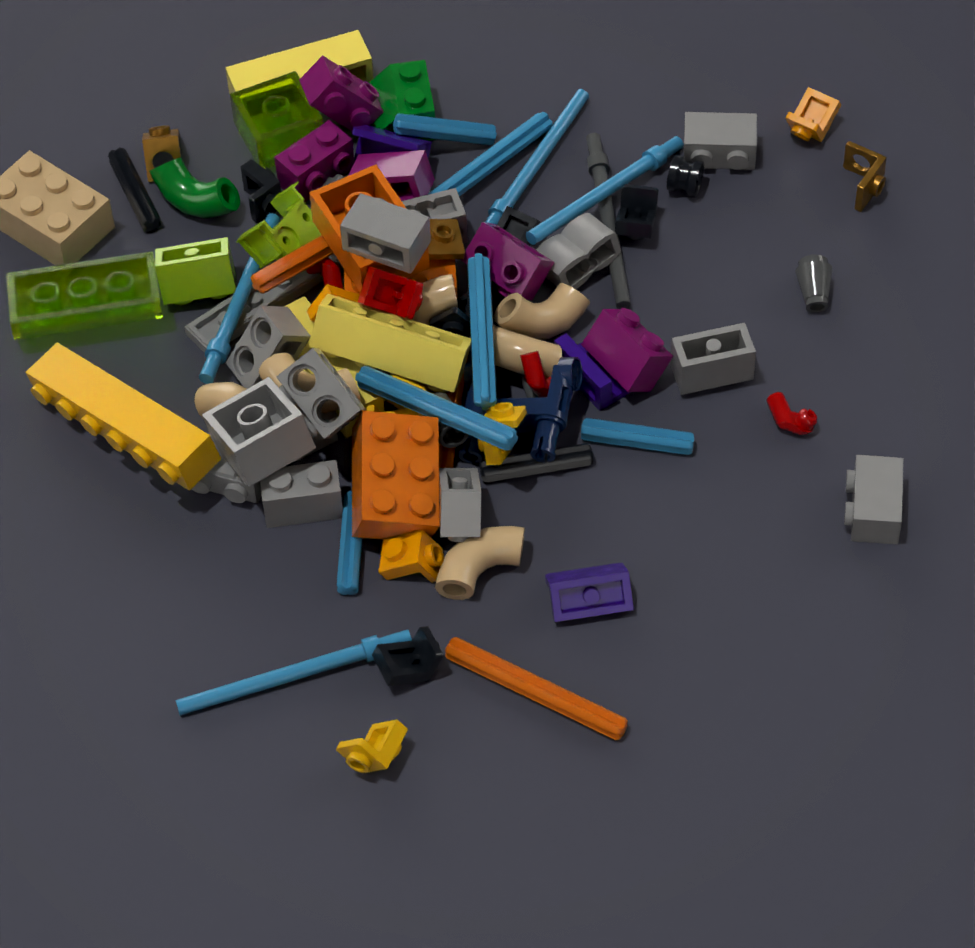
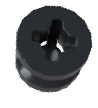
[667,155,705,197]

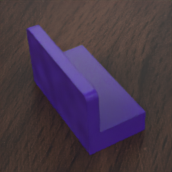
[352,125,432,160]
[554,333,631,411]
[545,563,634,622]

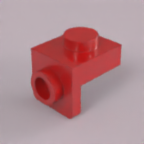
[357,266,423,320]

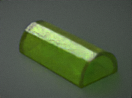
[6,251,163,340]

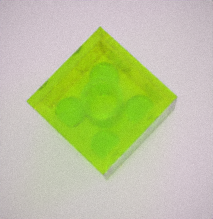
[230,71,324,168]

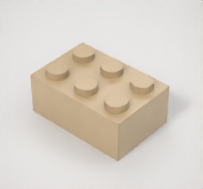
[0,150,115,272]

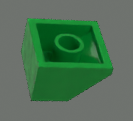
[369,60,437,141]

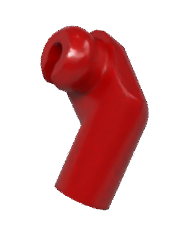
[306,257,343,289]
[520,351,551,398]
[766,392,818,435]

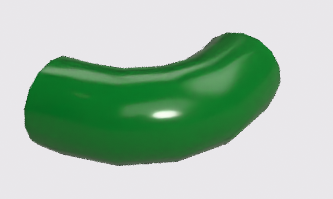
[149,157,240,219]

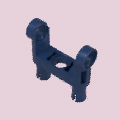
[458,357,583,463]

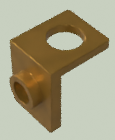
[142,125,181,182]
[843,141,887,212]
[428,219,465,260]

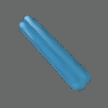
[393,113,497,145]
[581,418,695,455]
[337,491,363,595]

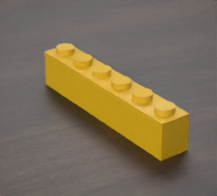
[25,342,221,491]

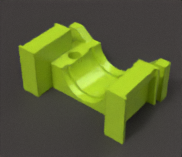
[236,181,321,269]

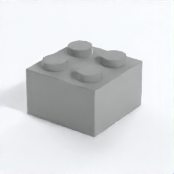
[202,377,316,487]

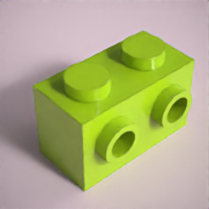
[155,237,237,305]

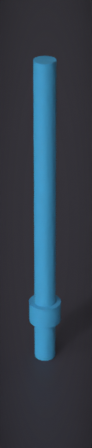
[485,89,589,225]
[526,136,684,245]
[199,213,281,384]
[175,629,412,716]

